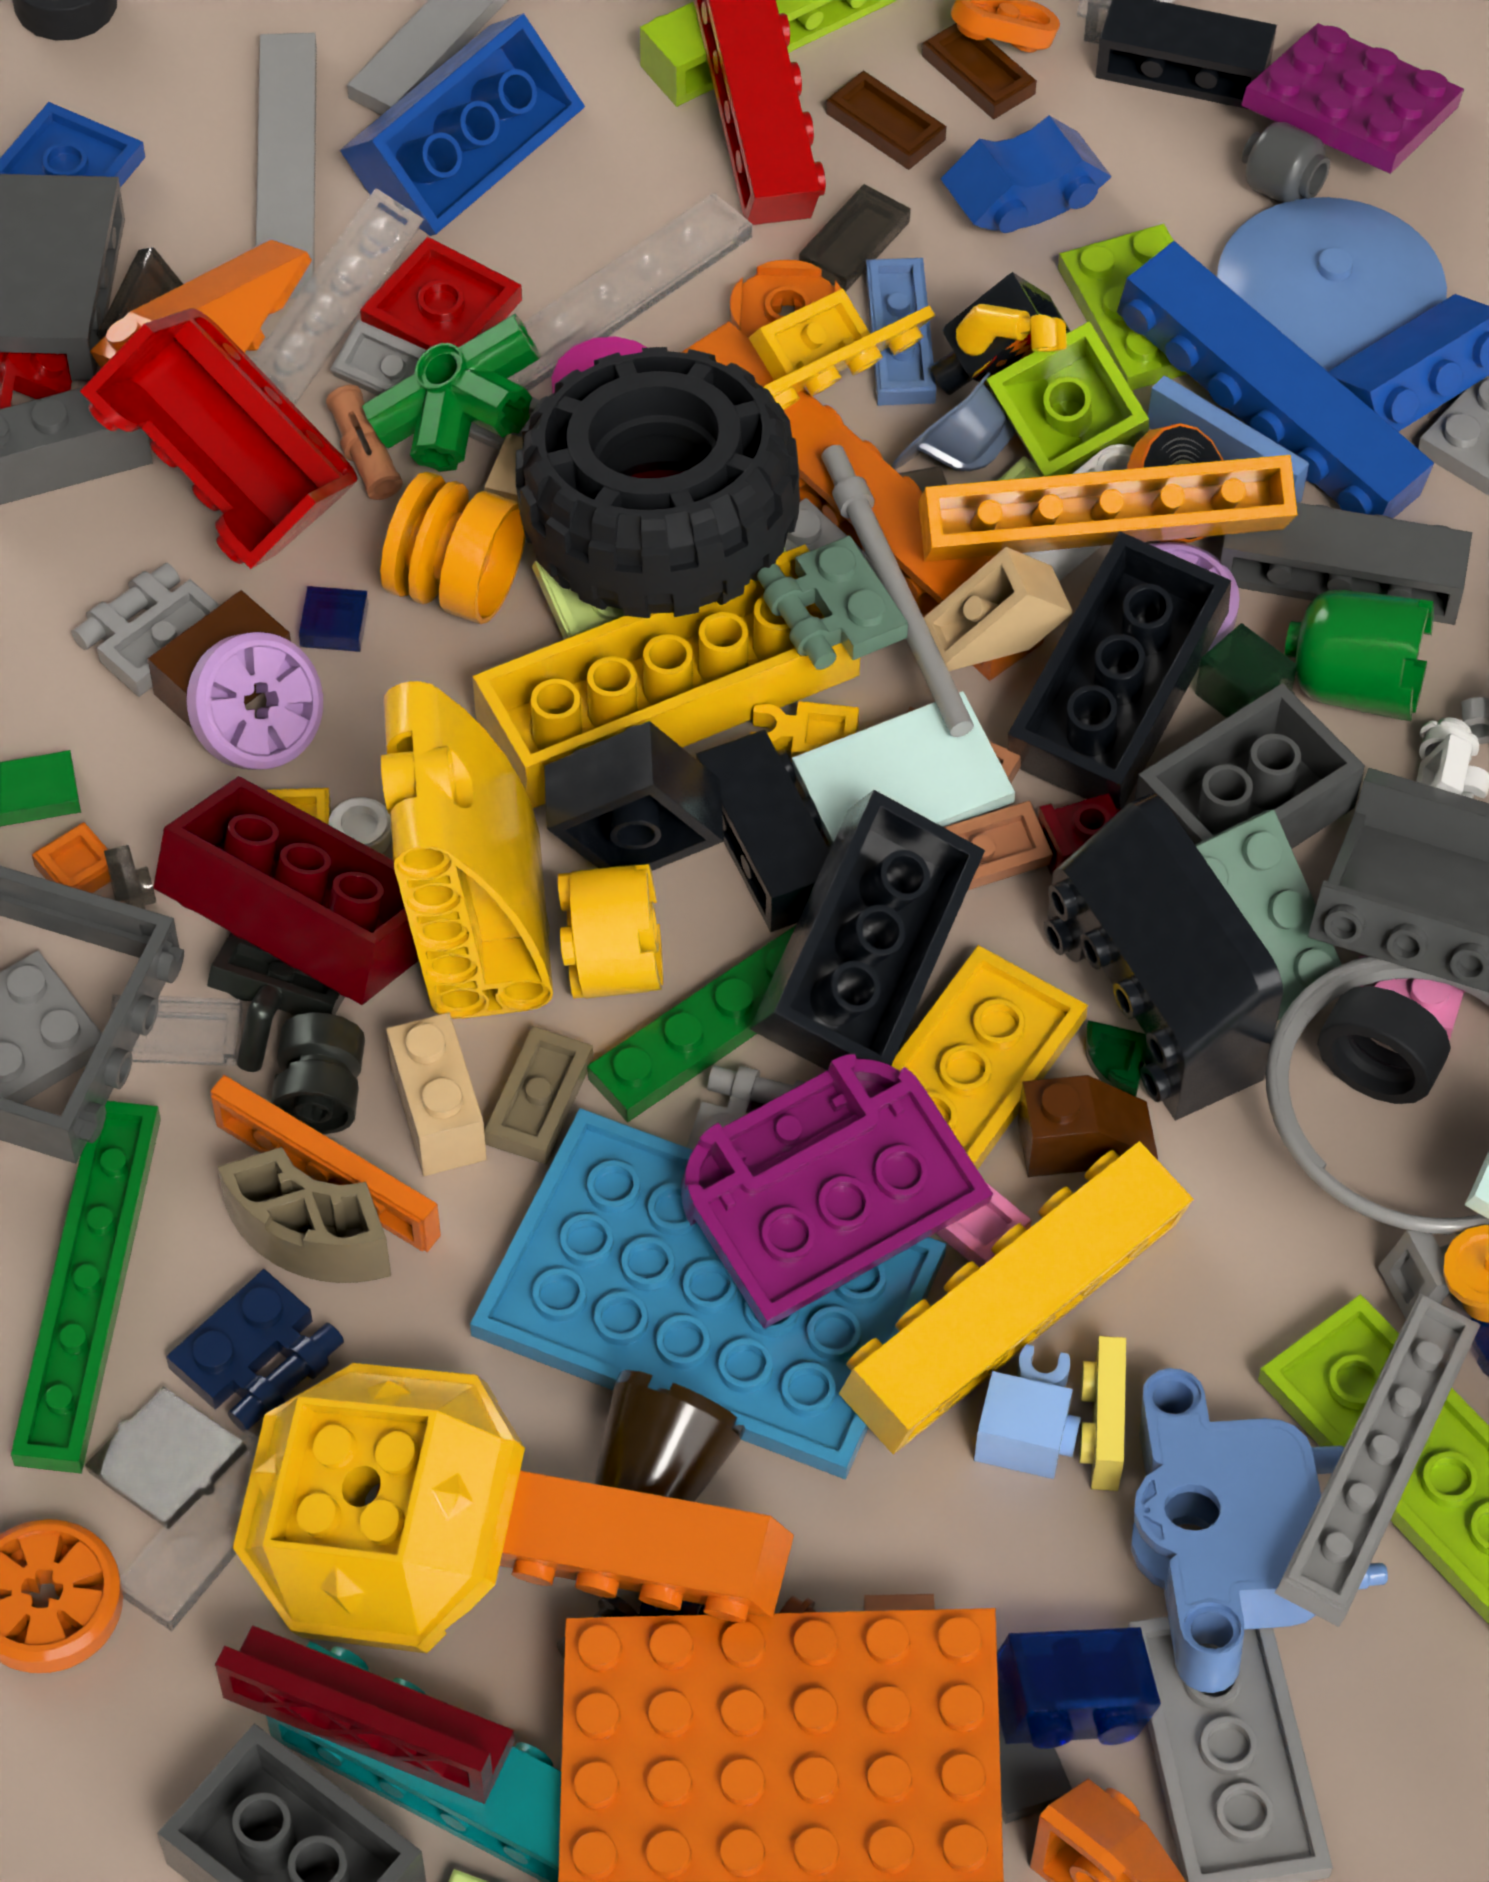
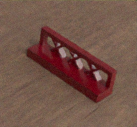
[215,1625,515,1804]

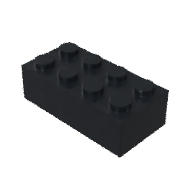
[1008,531,1231,809]
[750,790,985,1070]

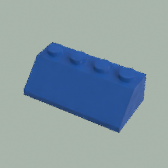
[340,13,585,236]

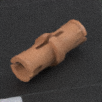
[326,385,403,500]

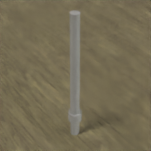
[821,445,974,737]

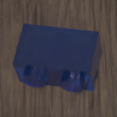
[997,1627,1161,1749]

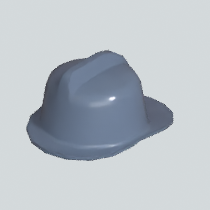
[891,372,1015,472]

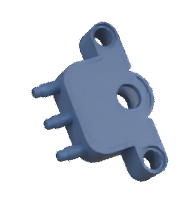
[1131,1368,1388,1693]

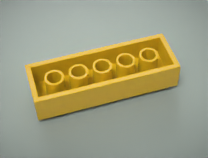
[472,544,860,808]

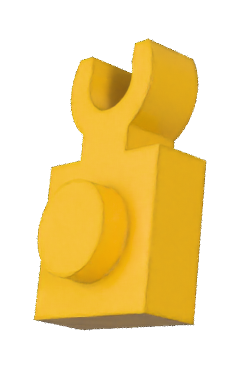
[750,701,859,762]

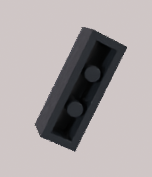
[1096,0,1277,109]
[696,729,833,932]

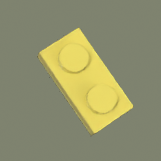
[1079,1336,1126,1491]

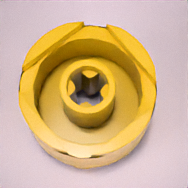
[558,864,664,999]

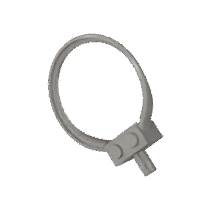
[1265,956,1489,1235]

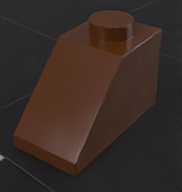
[1018,1075,1158,1177]

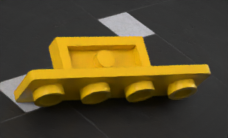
[749,288,936,410]

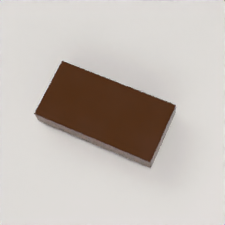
[922,23,1037,120]
[826,70,947,170]

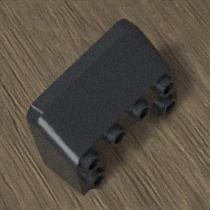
[1044,793,1283,1121]

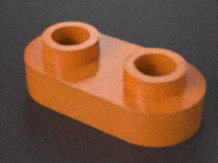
[951,0,1060,52]

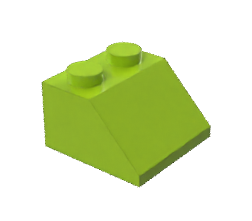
[986,321,1149,477]

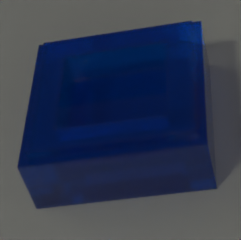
[299,586,369,652]

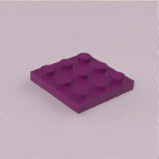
[1241,23,1464,174]

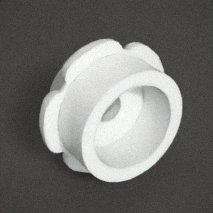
[1419,717,1479,763]

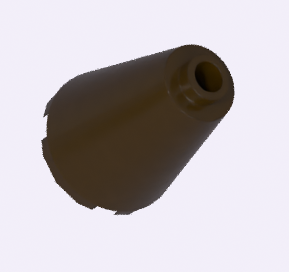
[594,1370,745,1502]

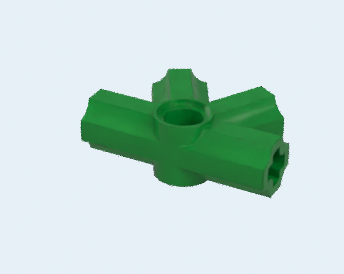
[362,314,541,472]

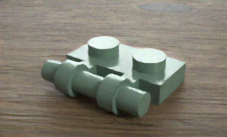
[757,535,908,670]

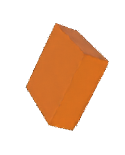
[32,822,122,893]

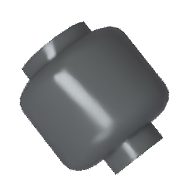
[1242,122,1330,203]

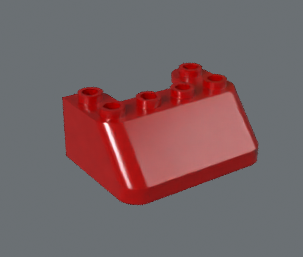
[80,308,358,569]

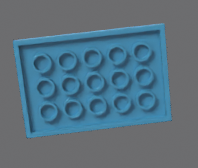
[470,1108,946,1480]

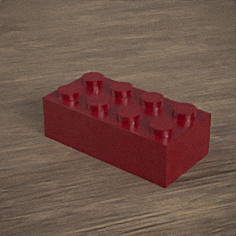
[153,776,419,1005]

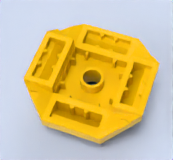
[233,1363,525,1654]

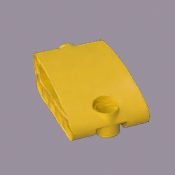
[381,681,553,1019]

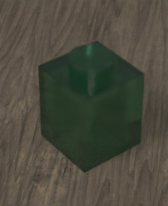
[1195,623,1297,718]

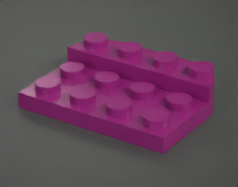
[681,1053,993,1329]

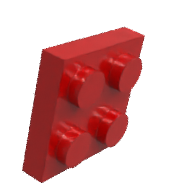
[360,236,522,350]

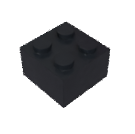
[544,721,724,871]

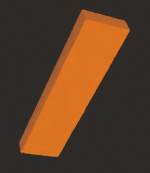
[210,1075,441,1252]

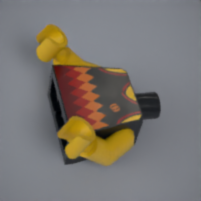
[930,272,1071,395]

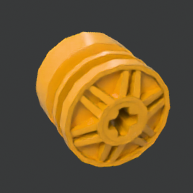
[380,472,526,624]

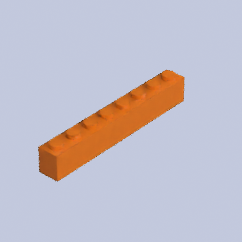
[681,321,1044,681]

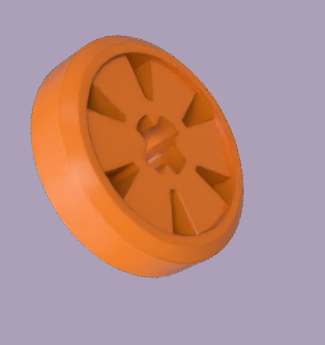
[0,1519,123,1673]

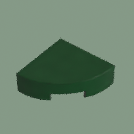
[1085,1020,1147,1096]

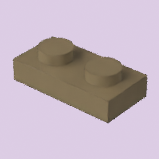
[484,1026,593,1164]

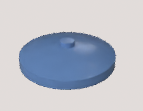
[1216,197,1447,371]

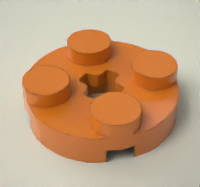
[730,260,842,337]

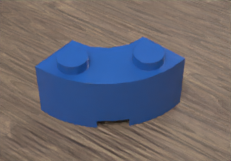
[941,115,1112,233]

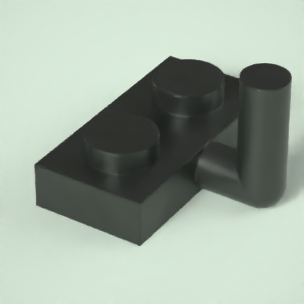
[207,933,345,1072]

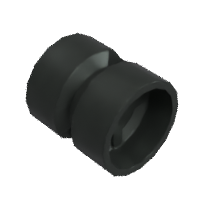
[271,1012,365,1134]

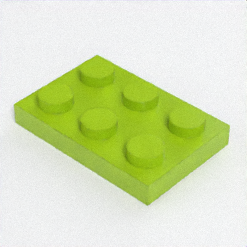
[1058,224,1187,391]

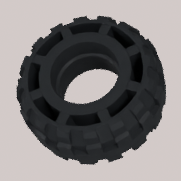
[515,347,800,618]

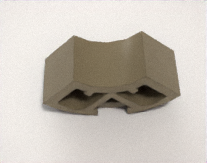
[218,1147,391,1283]

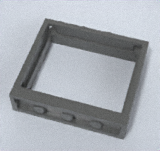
[0,866,184,1164]

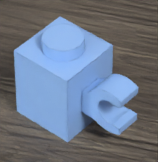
[974,1344,1081,1479]

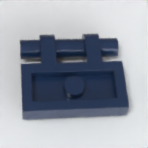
[166,1269,344,1432]

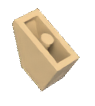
[924,547,1074,671]

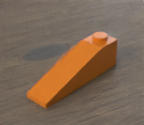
[90,240,312,368]
[1030,1778,1186,1882]

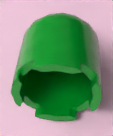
[1285,589,1434,721]

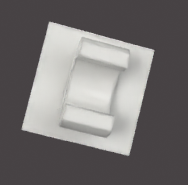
[1416,733,1489,799]

